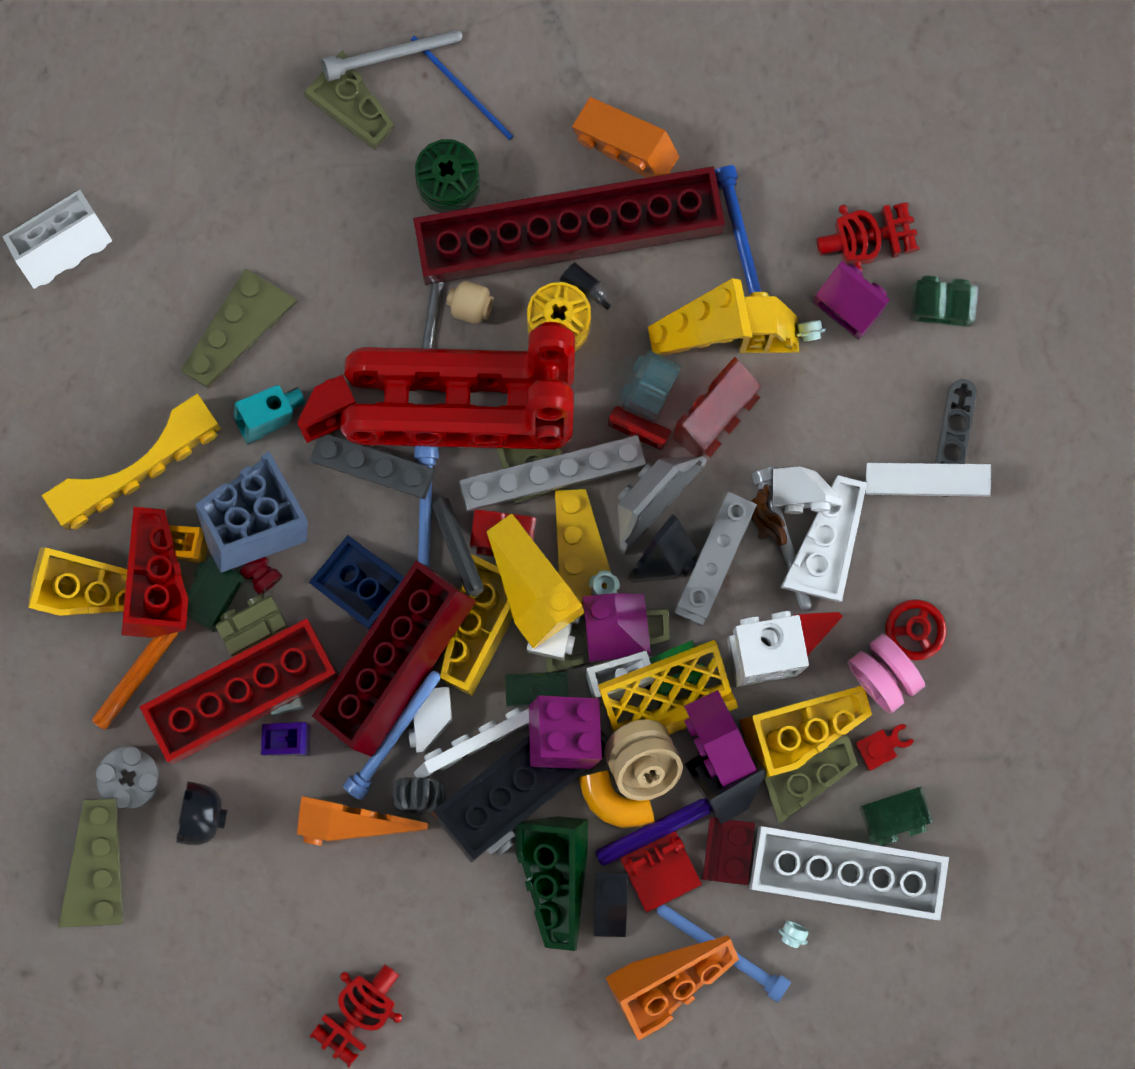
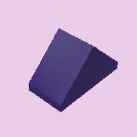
[261,722,311,756]

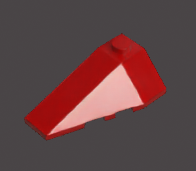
[121,506,188,638]

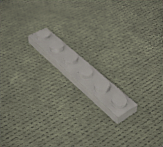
[459,435,646,512]

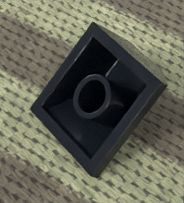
[685,742,766,825]

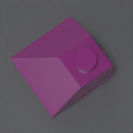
[583,593,651,662]

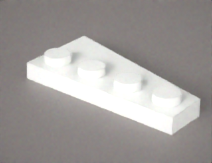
[414,706,529,779]

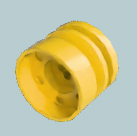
[527,282,591,351]

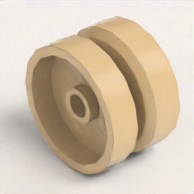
[604,719,683,801]

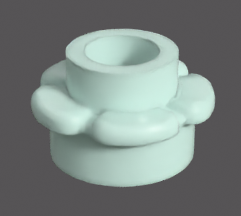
[796,320,826,342]
[589,570,620,595]
[779,921,809,948]

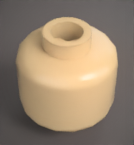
[446,281,494,325]

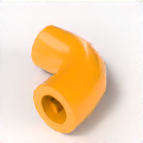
[578,770,655,828]

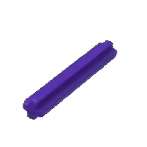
[595,799,711,866]

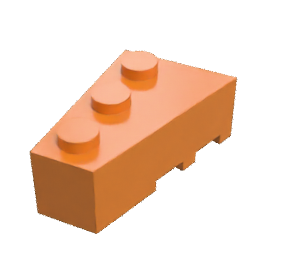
[572,97,680,178]

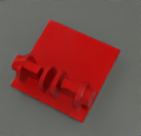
[620,831,702,913]

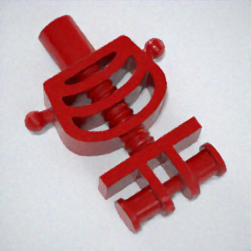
[816,202,920,272]
[309,964,402,1068]

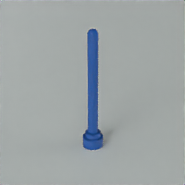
[715,165,761,294]

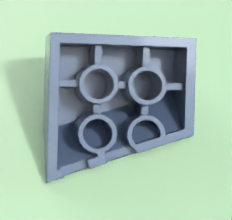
[196,451,308,572]

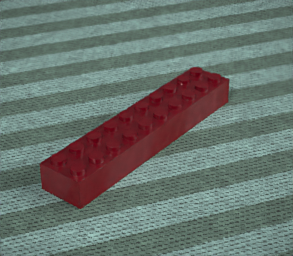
[413,166,725,285]

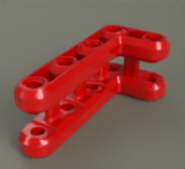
[340,322,575,450]

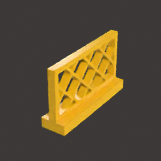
[597,640,738,734]

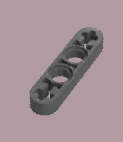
[935,379,977,497]

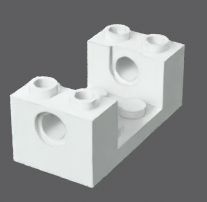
[727,611,809,687]

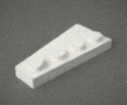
[780,475,867,603]

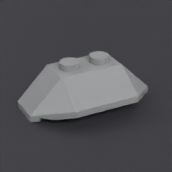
[617,456,707,555]

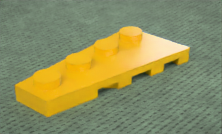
[648,278,752,356]

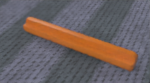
[92,632,178,730]

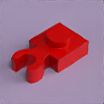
[854,724,914,771]

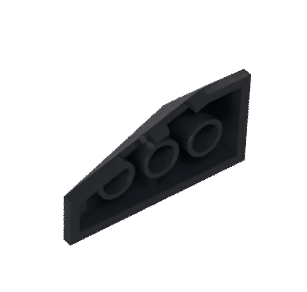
[628,514,697,583]

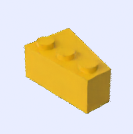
[738,292,799,353]

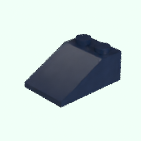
[309,535,404,631]

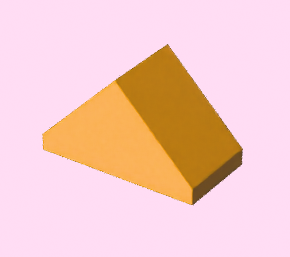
[169,525,208,565]

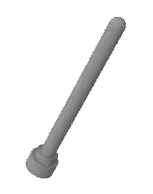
[321,30,462,82]
[751,466,811,611]

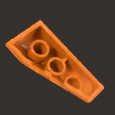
[297,796,429,846]
[605,935,739,1041]

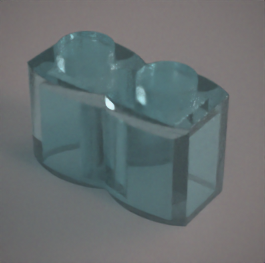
[619,350,682,424]

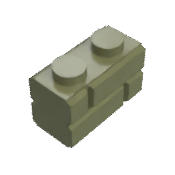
[215,594,289,657]

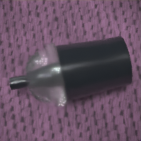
[559,262,611,310]

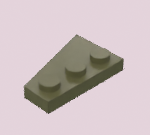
[304,50,394,150]

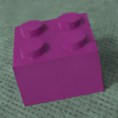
[684,690,757,787]
[528,696,602,769]

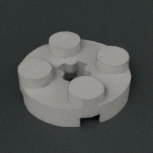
[96,747,160,809]

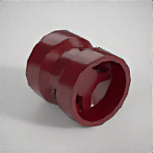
[239,557,283,595]

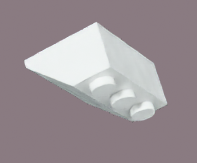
[2,190,112,289]

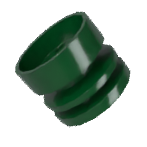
[415,139,480,213]

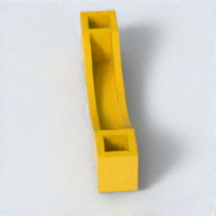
[41,393,221,530]

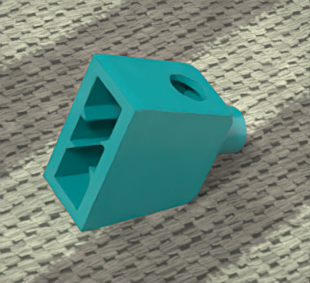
[233,385,306,445]

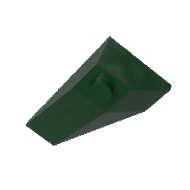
[516,816,588,951]

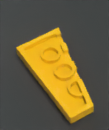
[555,489,612,606]

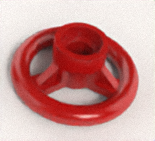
[885,599,947,661]

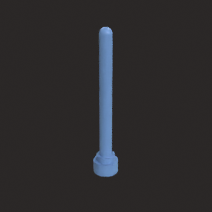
[414,446,439,567]
[343,671,440,800]
[657,904,791,1003]

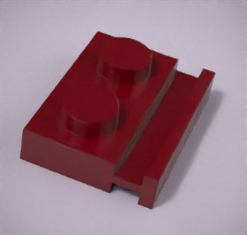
[702,817,755,885]

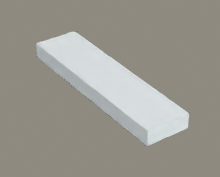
[866,463,991,497]

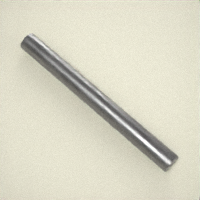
[422,282,444,349]

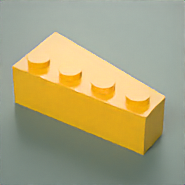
[440,553,513,697]

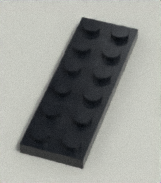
[431,730,609,863]

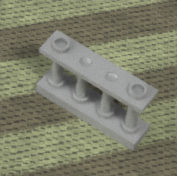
[674,492,757,626]

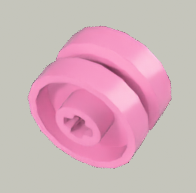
[847,633,925,714]

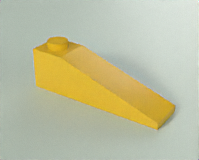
[487,514,584,650]
[28,547,127,616]
[739,686,872,777]

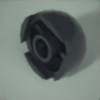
[176,781,227,845]

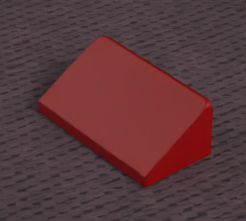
[607,406,671,451]

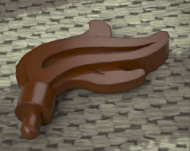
[751,484,787,546]

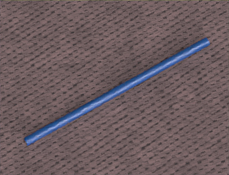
[411,36,514,140]

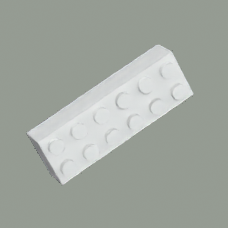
[749,826,949,921]

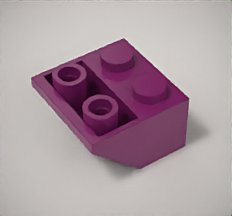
[812,261,890,340]

